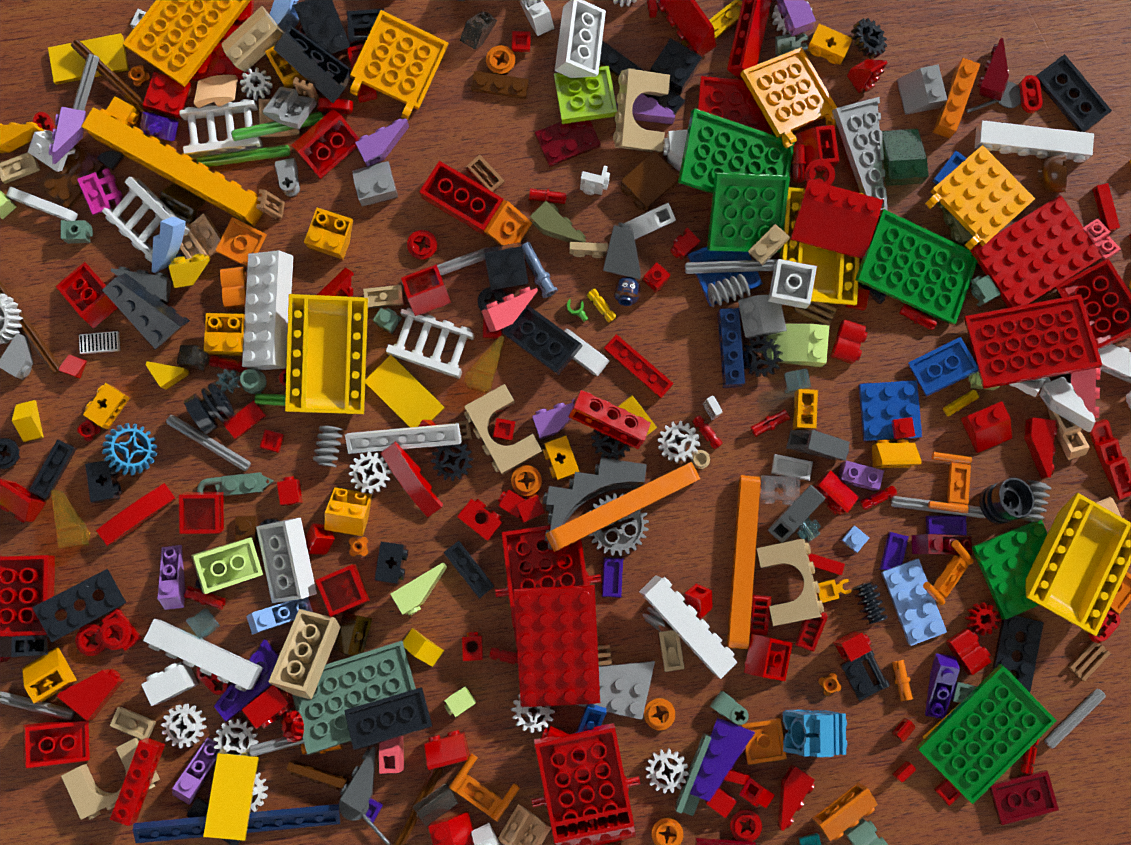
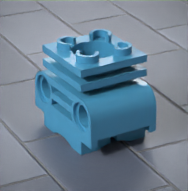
[783,710,847,757]

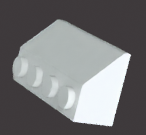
[555,0,606,78]
[256,517,317,603]

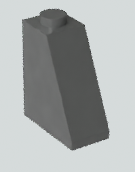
[603,222,641,279]
[786,430,850,461]

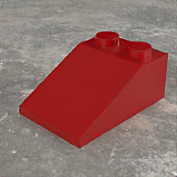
[55,262,118,329]
[23,720,90,768]

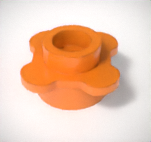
[128,65,150,87]
[349,537,369,557]
[818,673,841,696]

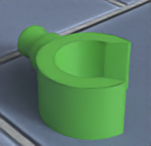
[567,299,588,322]

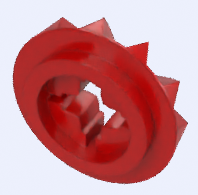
[804,159,835,185]
[407,230,437,260]
[99,618,132,650]
[75,624,105,656]
[281,710,304,743]
[730,809,762,842]

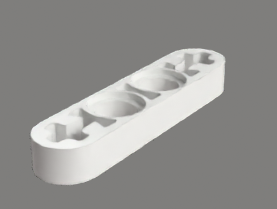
[6,187,78,221]

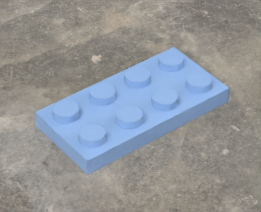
[881,559,947,646]

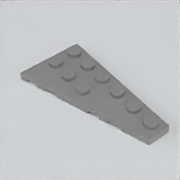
[832,97,888,211]
[578,661,655,720]

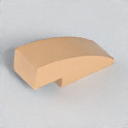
[1047,407,1089,460]

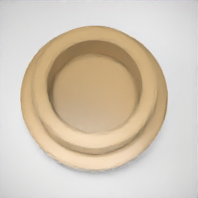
[691,450,710,469]

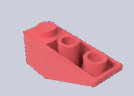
[481,287,538,332]
[1071,368,1101,418]
[379,736,404,774]

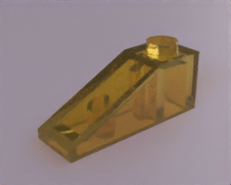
[464,336,505,394]
[51,490,90,549]

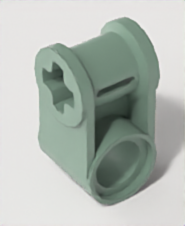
[710,690,749,725]

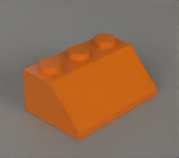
[812,782,878,841]

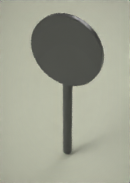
[966,82,1021,113]
[339,797,390,845]

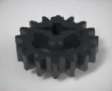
[851,18,887,59]
[743,336,783,378]
[591,429,630,460]
[431,443,474,481]

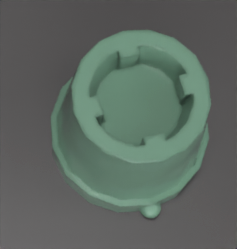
[240,369,267,394]

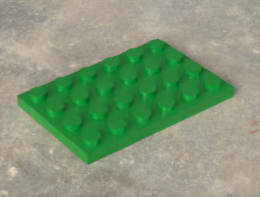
[678,108,795,194]
[855,209,977,325]
[916,664,1057,804]

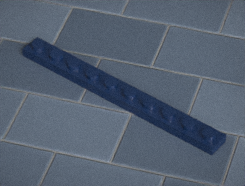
[132,804,340,843]

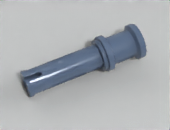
[522,242,558,298]

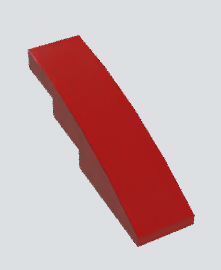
[1089,419,1131,500]
[381,441,443,518]
[96,483,176,546]

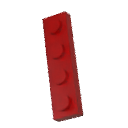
[604,334,674,398]

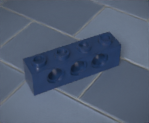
[717,308,745,388]

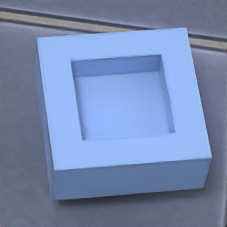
[841,525,869,553]

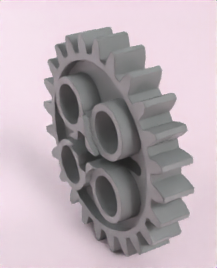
[588,493,649,556]

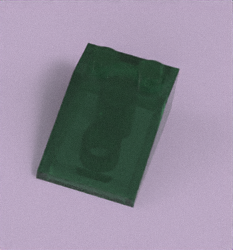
[882,129,929,186]

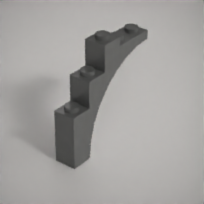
[543,458,647,550]

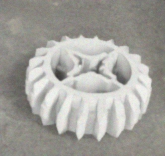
[0,294,23,345]

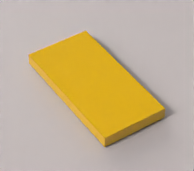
[48,33,129,85]
[365,355,445,428]
[203,753,259,841]

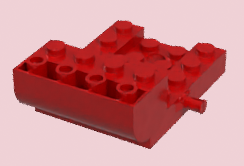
[495,525,601,648]
[531,723,641,845]

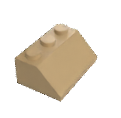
[222,6,283,72]

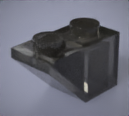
[459,11,497,50]
[176,345,209,371]

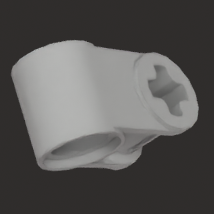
[275,158,300,197]

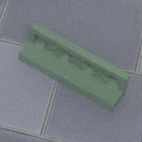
[674,733,711,816]

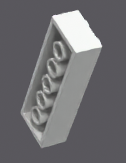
[242,250,293,370]

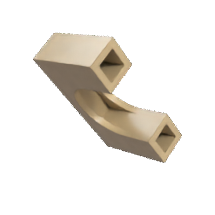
[613,69,670,152]
[464,384,542,475]
[757,539,824,626]
[61,738,160,820]

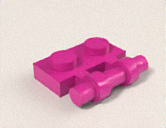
[77,168,123,215]

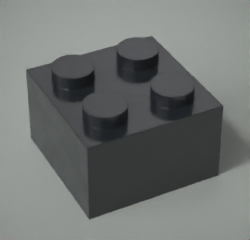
[650,38,702,96]
[484,242,528,290]

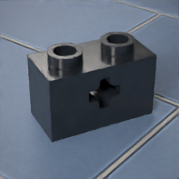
[85,460,121,503]
[374,541,409,584]
[0,635,48,657]

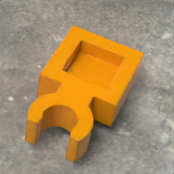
[817,579,852,603]

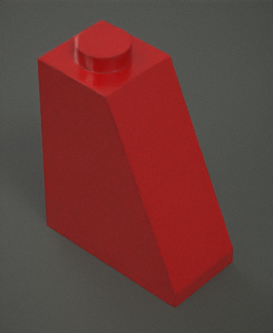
[57,669,124,721]

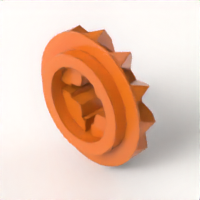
[486,45,516,75]
[511,465,542,496]
[644,698,675,730]
[651,817,683,845]

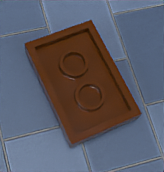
[38,144,105,210]

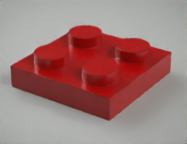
[143,72,191,119]

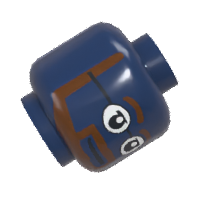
[614,277,641,306]

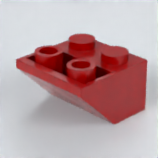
[794,125,839,171]
[813,470,859,515]

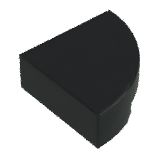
[97,151,124,171]

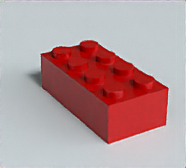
[419,160,504,236]

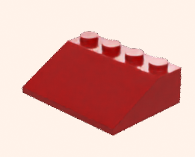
[657,0,717,57]
[790,179,883,259]
[1055,258,1131,350]
[0,555,55,636]

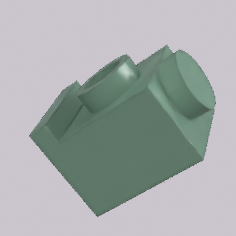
[61,220,93,244]
[970,275,1001,307]
[373,308,402,334]

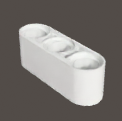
[564,329,609,377]

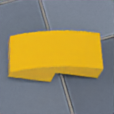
[617,395,657,435]

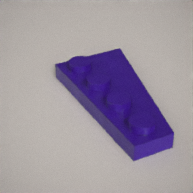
[214,639,279,722]
[690,718,755,802]

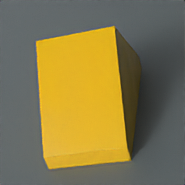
[146,361,189,390]
[12,400,44,442]
[403,628,444,667]

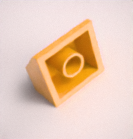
[872,440,921,468]

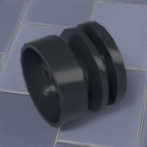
[184,383,235,434]
[979,478,1035,524]

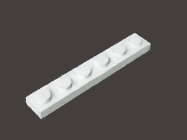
[345,423,462,454]

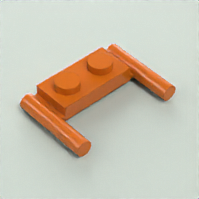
[928,452,972,514]
[923,540,974,605]
[449,753,520,822]

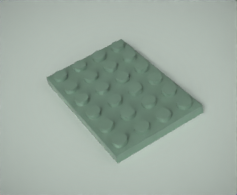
[292,641,416,755]

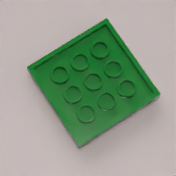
[707,173,790,253]
[971,520,1048,620]

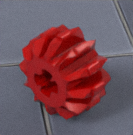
[965,602,1001,636]

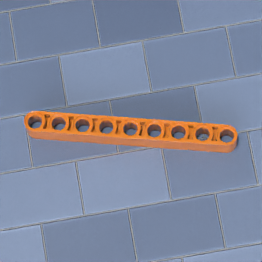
[545,462,701,552]
[727,475,760,649]

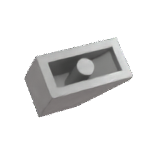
[0,333,33,380]

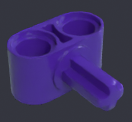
[139,112,178,141]

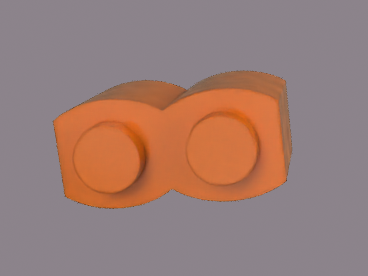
[220,267,247,309]

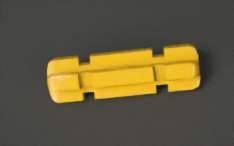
[587,289,616,322]
[943,390,979,416]

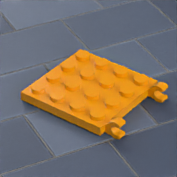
[350,10,449,120]
[740,47,837,149]
[925,145,1035,250]

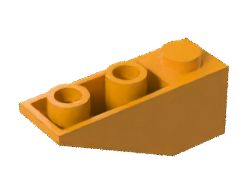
[0,122,44,153]

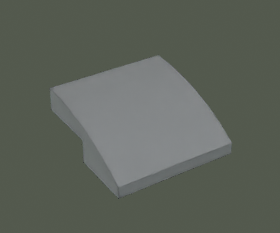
[262,87,316,129]

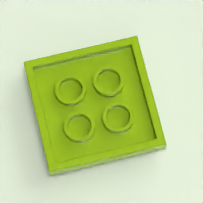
[554,66,618,124]

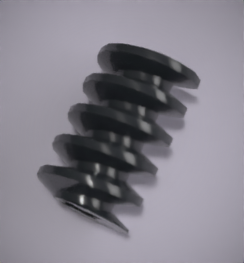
[852,581,888,625]

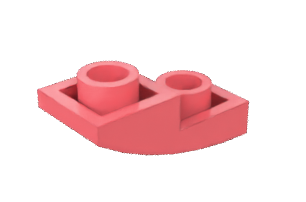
[1083,218,1121,261]

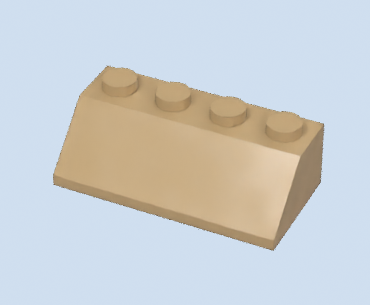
[269,609,341,700]

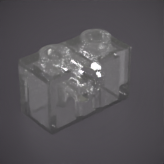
[759,475,800,505]

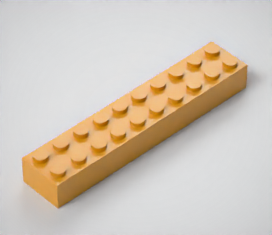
[81,107,263,227]

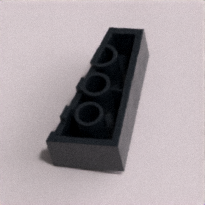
[273,24,352,103]
[103,273,190,349]

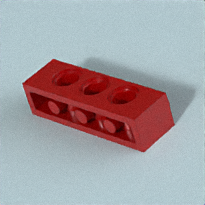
[568,390,651,449]
[110,738,165,826]

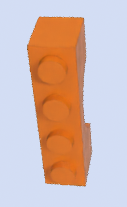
[932,58,980,139]

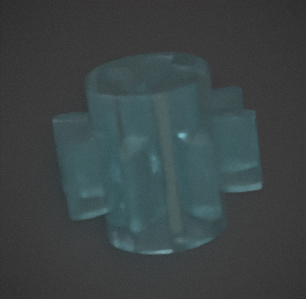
[216,369,240,393]
[796,518,821,542]

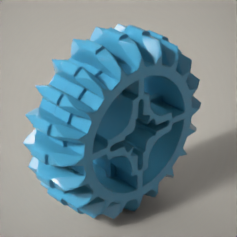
[102,423,157,475]

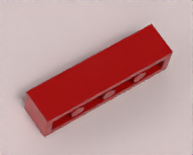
[1092,183,1120,232]
[808,553,845,575]

